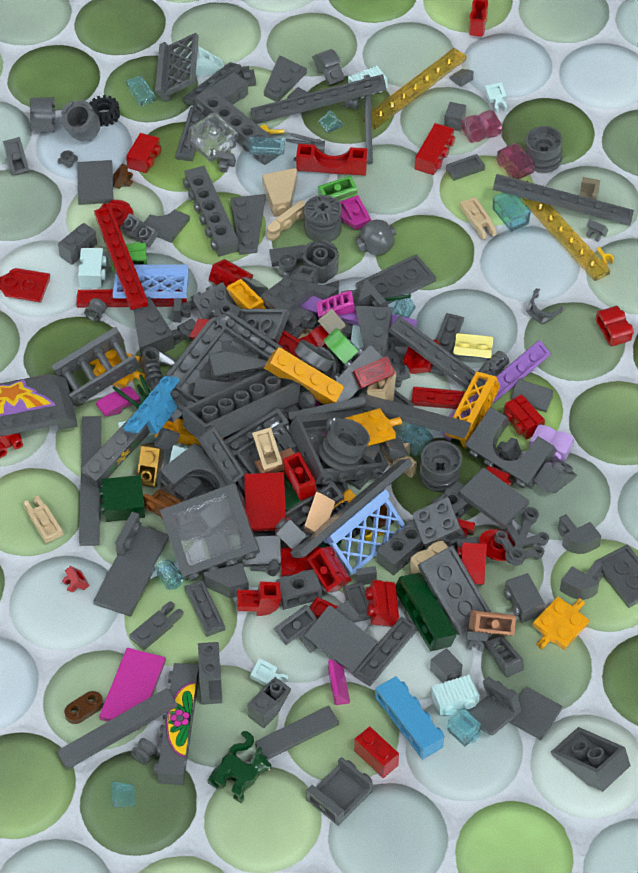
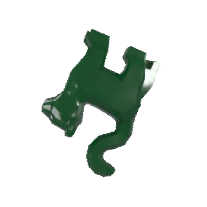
[207,731,272,804]

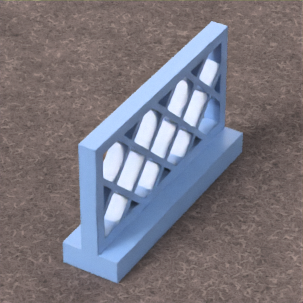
[113,265,189,298]
[324,489,405,575]

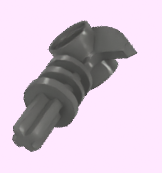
[139,347,176,391]

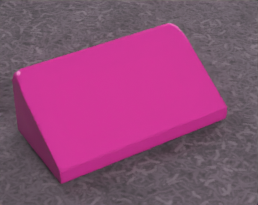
[328,659,350,705]

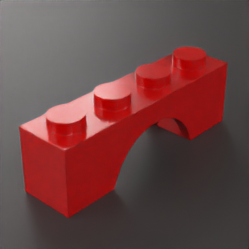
[296,144,368,176]

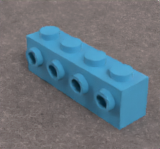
[375,676,445,760]

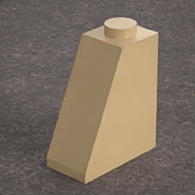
[262,168,297,217]

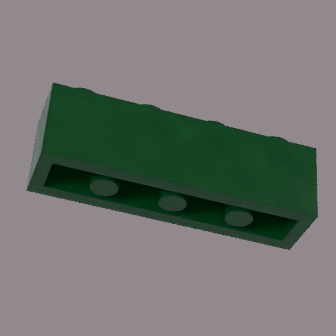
[396,573,457,651]

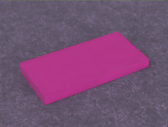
[99,648,166,730]

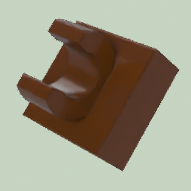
[113,164,133,189]

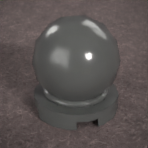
[61,100,100,142]

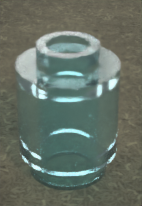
[156,560,183,589]

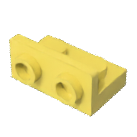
[454,333,493,358]

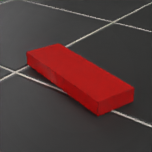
[411,387,466,409]

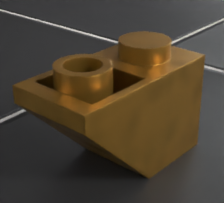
[137,443,164,487]

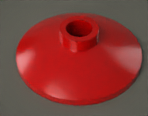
[479,529,515,561]

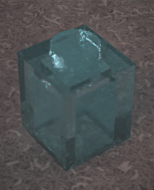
[447,708,481,747]

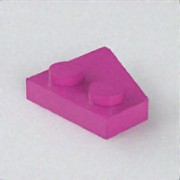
[339,195,371,230]

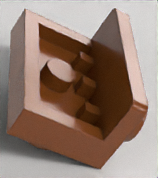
[143,488,186,524]

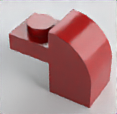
[237,581,281,616]

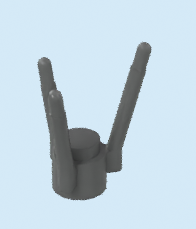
[286,133,325,161]

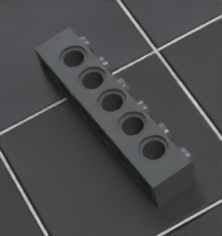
[195,87,280,165]
[183,166,239,257]
[376,482,474,576]

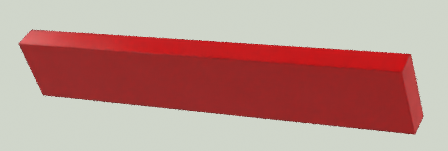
[77,289,187,308]

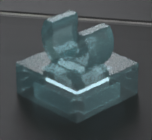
[392,294,416,318]

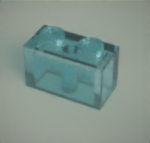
[492,193,531,232]

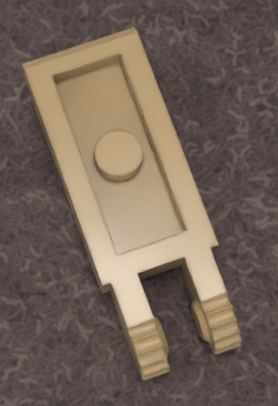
[459,197,497,240]
[267,200,306,241]
[23,495,64,544]

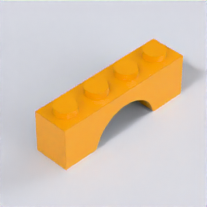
[264,347,345,405]

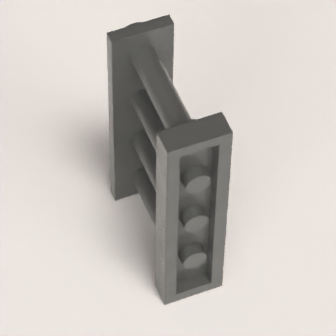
[52,327,141,406]

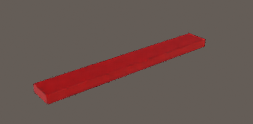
[94,206,148,310]

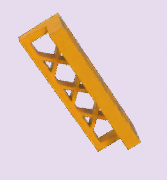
[445,371,500,448]

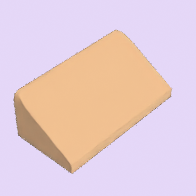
[304,492,335,534]

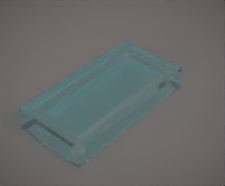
[126,75,156,106]
[249,137,285,155]

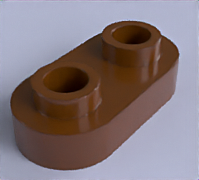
[64,691,103,724]

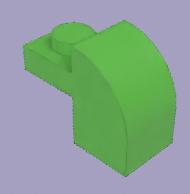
[323,327,358,364]

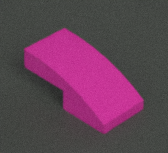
[95,386,140,417]

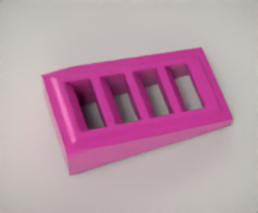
[316,290,355,319]

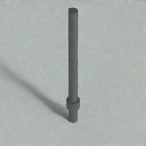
[364,75,373,165]

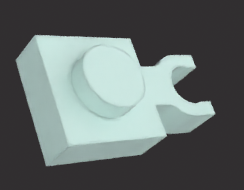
[485,82,507,112]
[249,658,289,686]

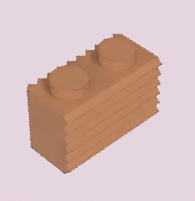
[469,610,516,636]

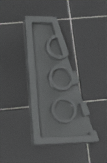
[231,194,266,255]

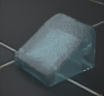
[318,110,344,133]
[112,782,135,807]

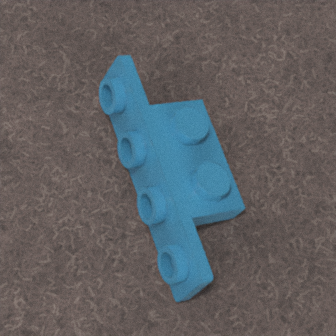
[123,376,180,434]

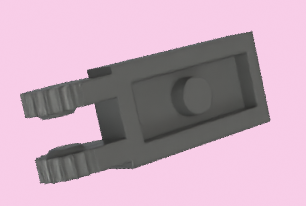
[129,601,184,651]

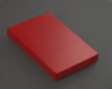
[244,472,286,531]

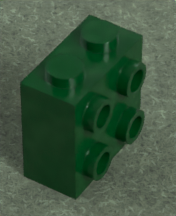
[99,475,145,522]

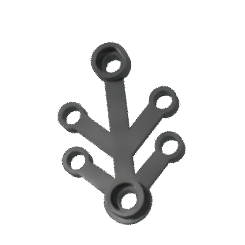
[494,507,549,566]

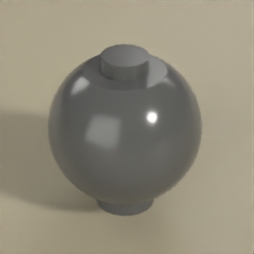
[355,219,397,255]

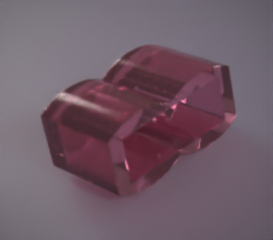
[462,110,502,143]
[496,143,535,179]

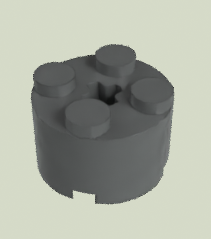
[30,97,55,132]
[302,240,339,284]

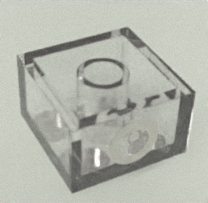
[188,112,238,163]

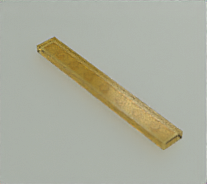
[363,48,466,129]
[518,180,610,281]

